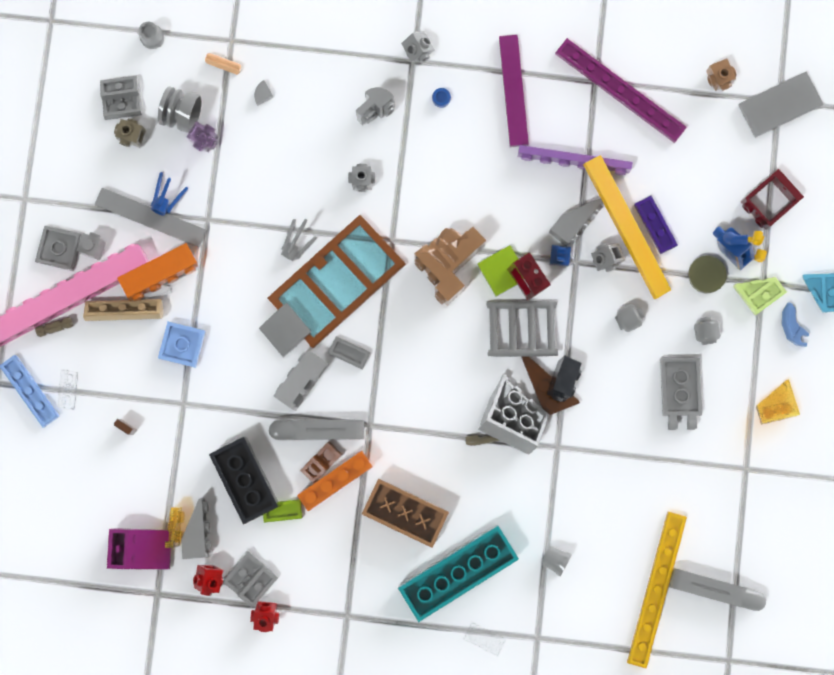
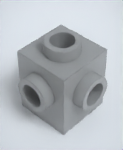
[401,31,435,63]
[348,163,375,192]
[591,243,625,272]

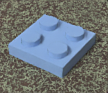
[158,321,206,368]

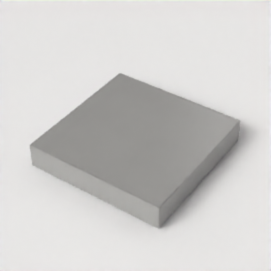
[35,225,82,271]

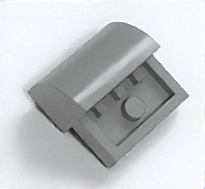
[355,87,395,126]

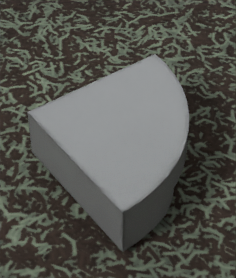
[254,80,273,106]

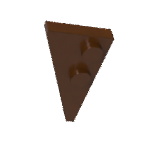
[521,357,580,415]

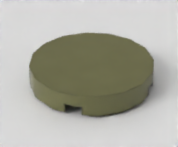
[688,255,727,294]

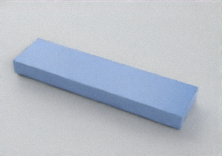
[0,355,60,428]

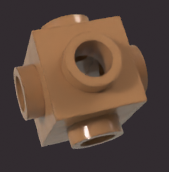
[706,58,737,91]

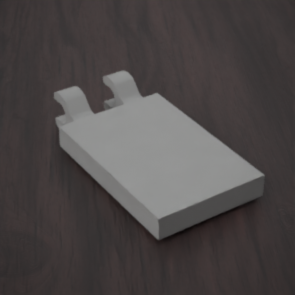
[660,358,702,430]

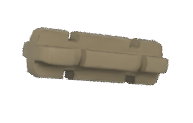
[35,317,74,337]

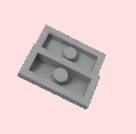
[100,75,142,120]
[259,303,312,358]
[223,551,278,608]

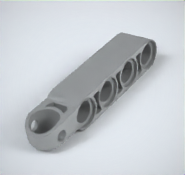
[268,420,364,440]
[669,568,767,611]

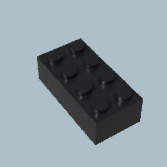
[209,437,281,525]

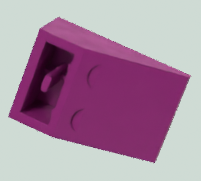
[106,528,172,569]

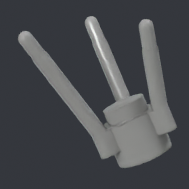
[281,219,317,261]

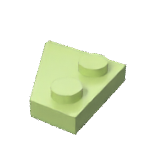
[733,277,787,315]

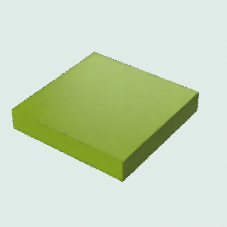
[477,245,518,297]

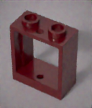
[741,169,804,230]
[507,252,551,301]

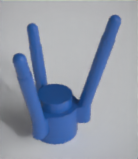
[150,172,188,216]

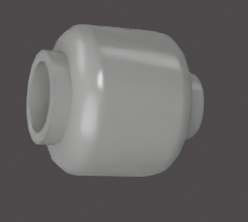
[615,304,644,332]
[694,316,721,345]

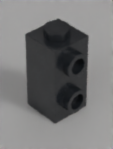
[547,355,582,402]

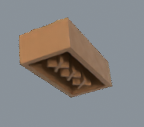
[362,478,449,548]

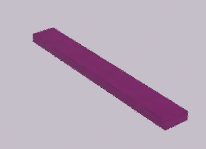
[555,38,687,143]

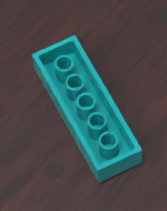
[398,525,519,622]

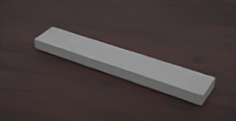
[94,188,207,248]

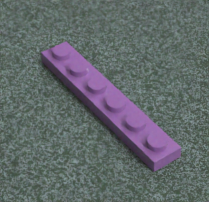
[517,145,633,175]

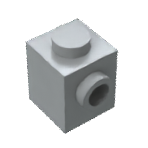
[76,232,106,260]

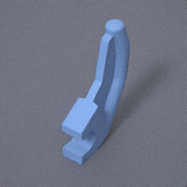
[781,302,809,347]

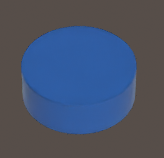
[432,88,451,108]

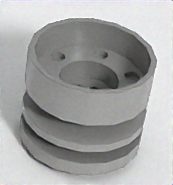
[157,86,202,133]

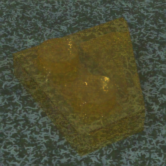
[756,379,800,425]
[165,507,185,548]

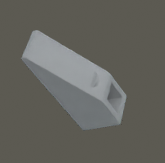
[549,198,603,246]
[181,498,212,559]

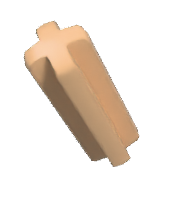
[205,53,241,75]

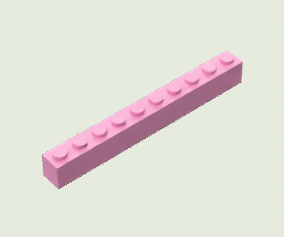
[0,244,149,347]

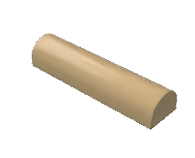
[83,299,163,321]

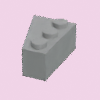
[273,350,329,411]

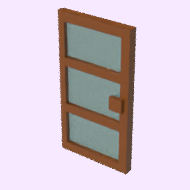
[267,215,406,348]

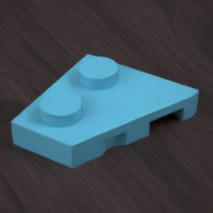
[802,273,834,313]

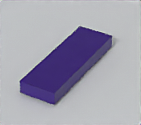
[634,195,678,255]

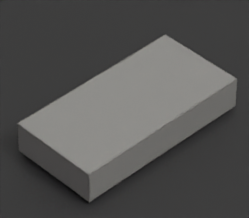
[328,336,371,370]

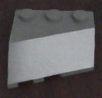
[478,374,549,455]

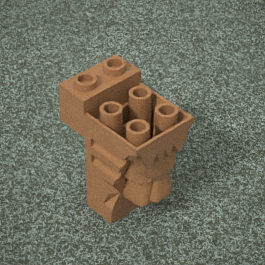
[414,226,486,306]

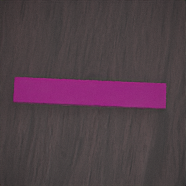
[499,35,529,147]

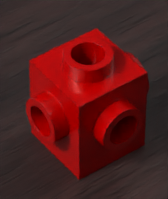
[193,565,223,596]
[250,601,280,632]

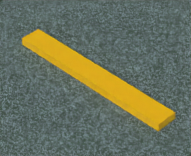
[583,155,671,299]
[627,511,687,669]

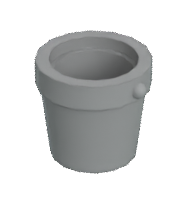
[139,21,164,49]
[541,546,572,577]

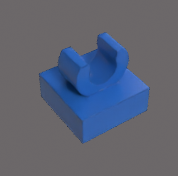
[549,245,571,267]

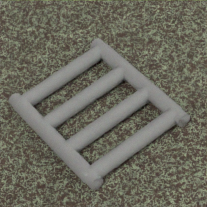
[486,301,559,357]

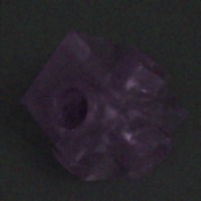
[186,121,218,153]

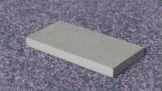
[738,71,824,138]

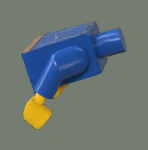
[713,226,767,271]

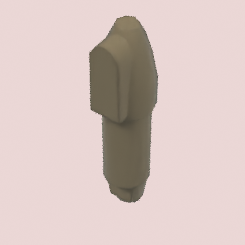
[465,435,500,446]

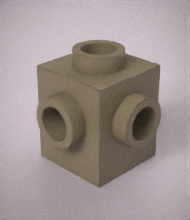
[114,118,146,148]

